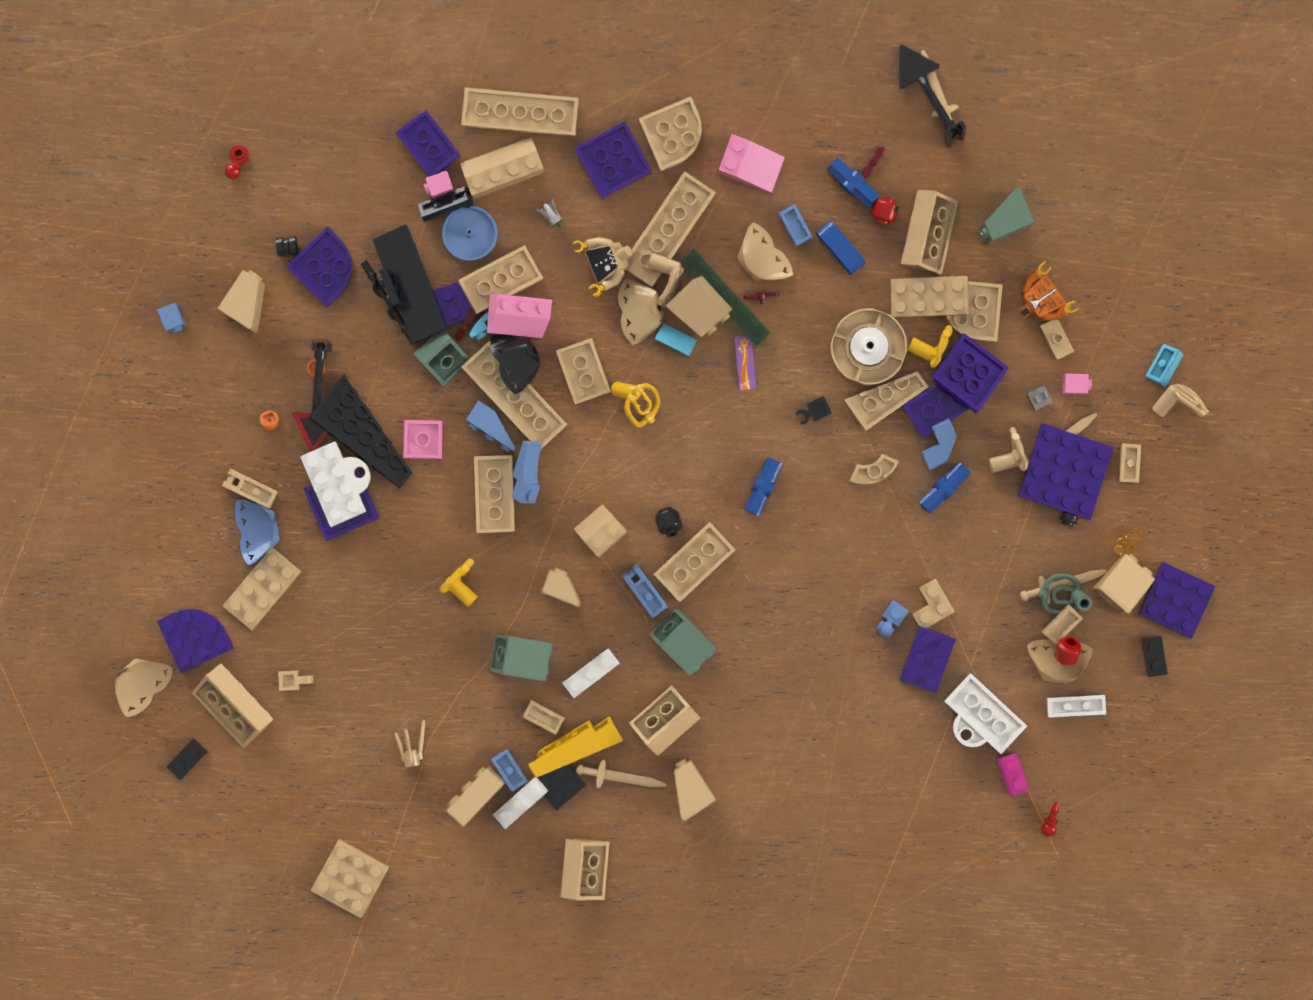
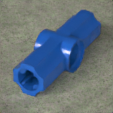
[827,157,880,208]
[744,457,782,516]
[918,462,971,514]

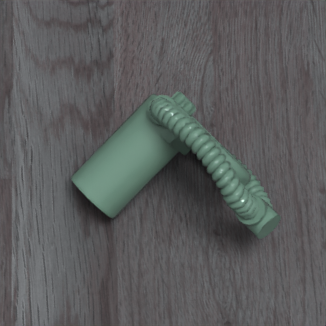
[1039,574,1092,615]

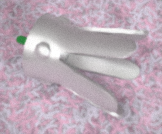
[536,199,563,228]

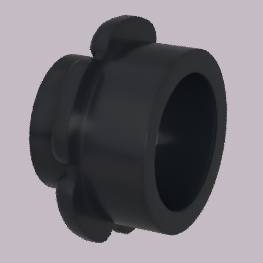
[1060,512,1078,527]

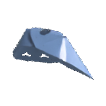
[235,500,280,565]

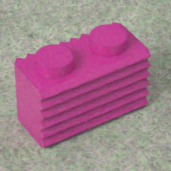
[997,753,1030,796]

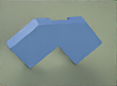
[921,419,957,470]

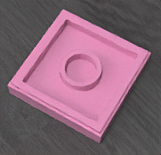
[403,420,443,459]

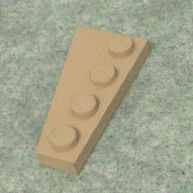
[844,371,928,431]

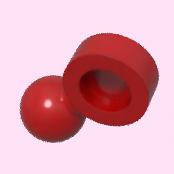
[225,145,249,179]

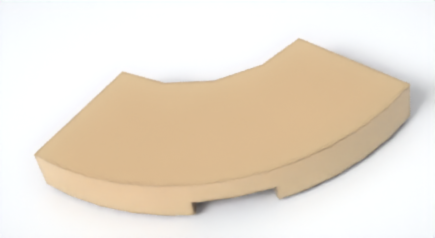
[849,454,899,485]

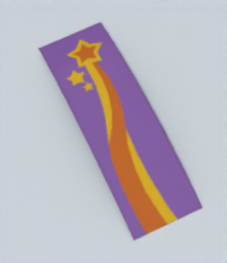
[734,335,757,390]

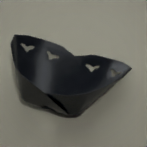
[490,334,540,394]

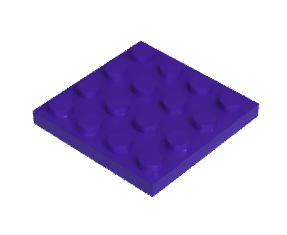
[1018,423,1114,520]

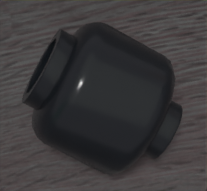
[655,507,683,537]

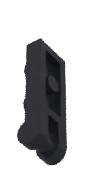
[418,187,474,222]

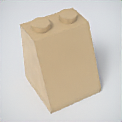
[218,270,265,333]
[666,276,733,337]
[574,504,627,558]
[1092,554,1155,614]
[674,758,716,822]

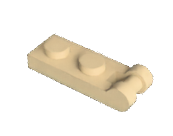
[222,468,278,509]

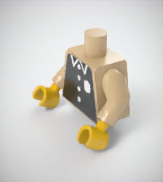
[573,237,632,297]

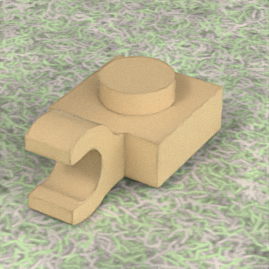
[278,670,314,691]

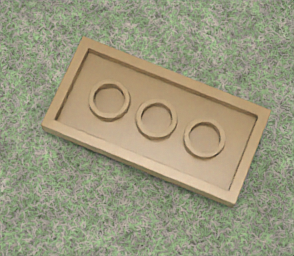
[458,245,543,315]
[891,276,969,318]
[474,455,515,533]
[654,522,736,602]
[223,547,302,631]

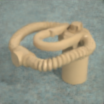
[648,253,684,307]
[1152,384,1209,417]
[988,427,1028,473]

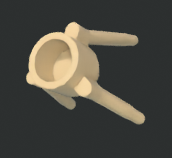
[394,720,426,767]

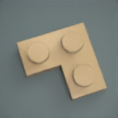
[912,578,955,628]

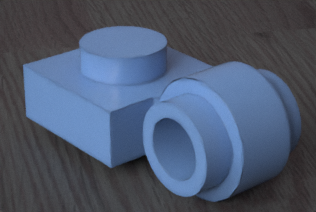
[875,600,909,638]

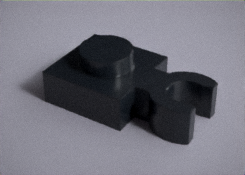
[796,396,832,425]

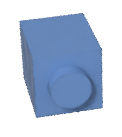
[157,303,187,334]

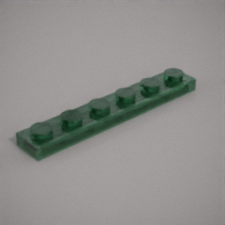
[679,248,771,346]

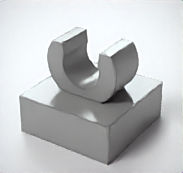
[1027,385,1053,411]

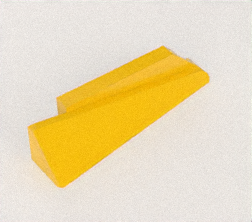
[528,716,623,777]

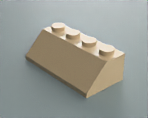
[460,137,545,199]
[901,190,958,275]
[192,664,274,749]

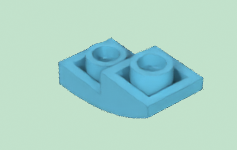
[469,311,489,340]

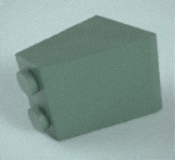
[979,187,1035,246]
[649,608,717,676]
[489,633,552,681]

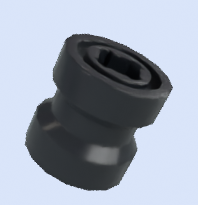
[276,236,298,257]

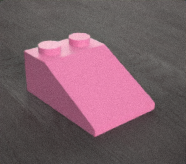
[718,134,785,193]

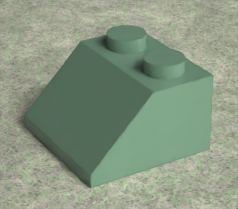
[413,331,470,386]

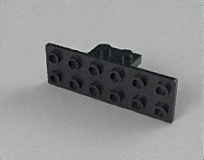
[373,224,447,343]

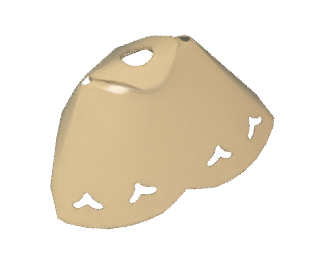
[737,222,793,282]
[618,279,664,345]
[1027,639,1093,683]
[115,658,173,717]

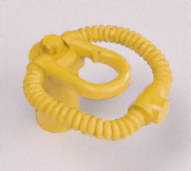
[907,325,952,368]
[611,382,661,428]
[440,559,478,607]

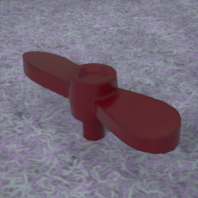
[862,147,885,178]
[743,292,780,304]
[455,310,476,341]

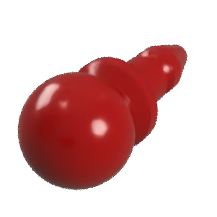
[1041,802,1059,837]

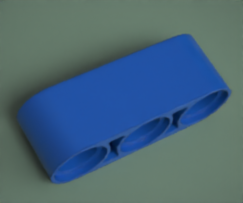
[816,221,866,275]

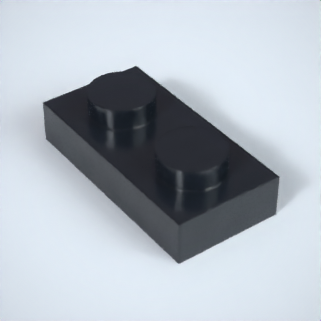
[1141,636,1168,677]
[167,738,208,780]

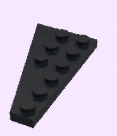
[309,374,412,489]

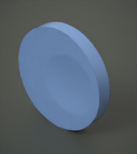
[442,206,498,262]

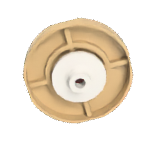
[830,308,907,386]

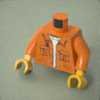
[1017,262,1079,321]

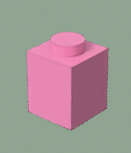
[424,171,454,198]
[1062,374,1092,395]

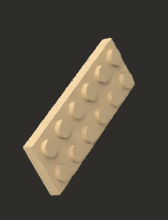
[461,88,579,137]
[626,171,716,288]
[461,341,567,449]

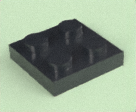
[537,764,586,810]

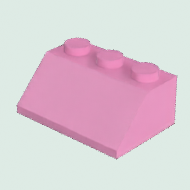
[487,294,552,338]

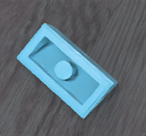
[655,323,697,357]
[1145,343,1183,387]

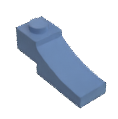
[512,441,542,503]

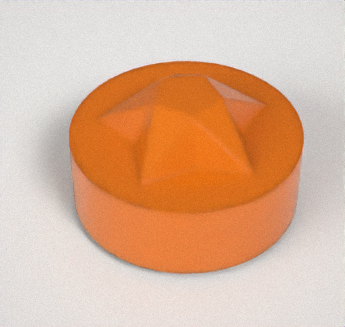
[259,411,279,431]

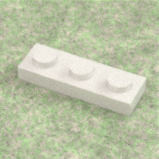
[563,648,620,698]
[1046,695,1106,717]
[493,777,548,829]

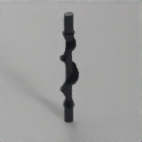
[360,260,415,345]

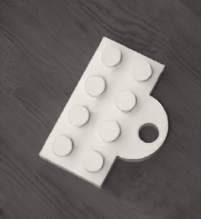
[300,441,371,527]
[944,673,1027,754]

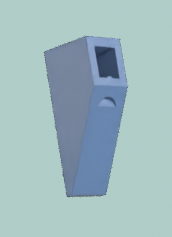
[466,400,516,452]

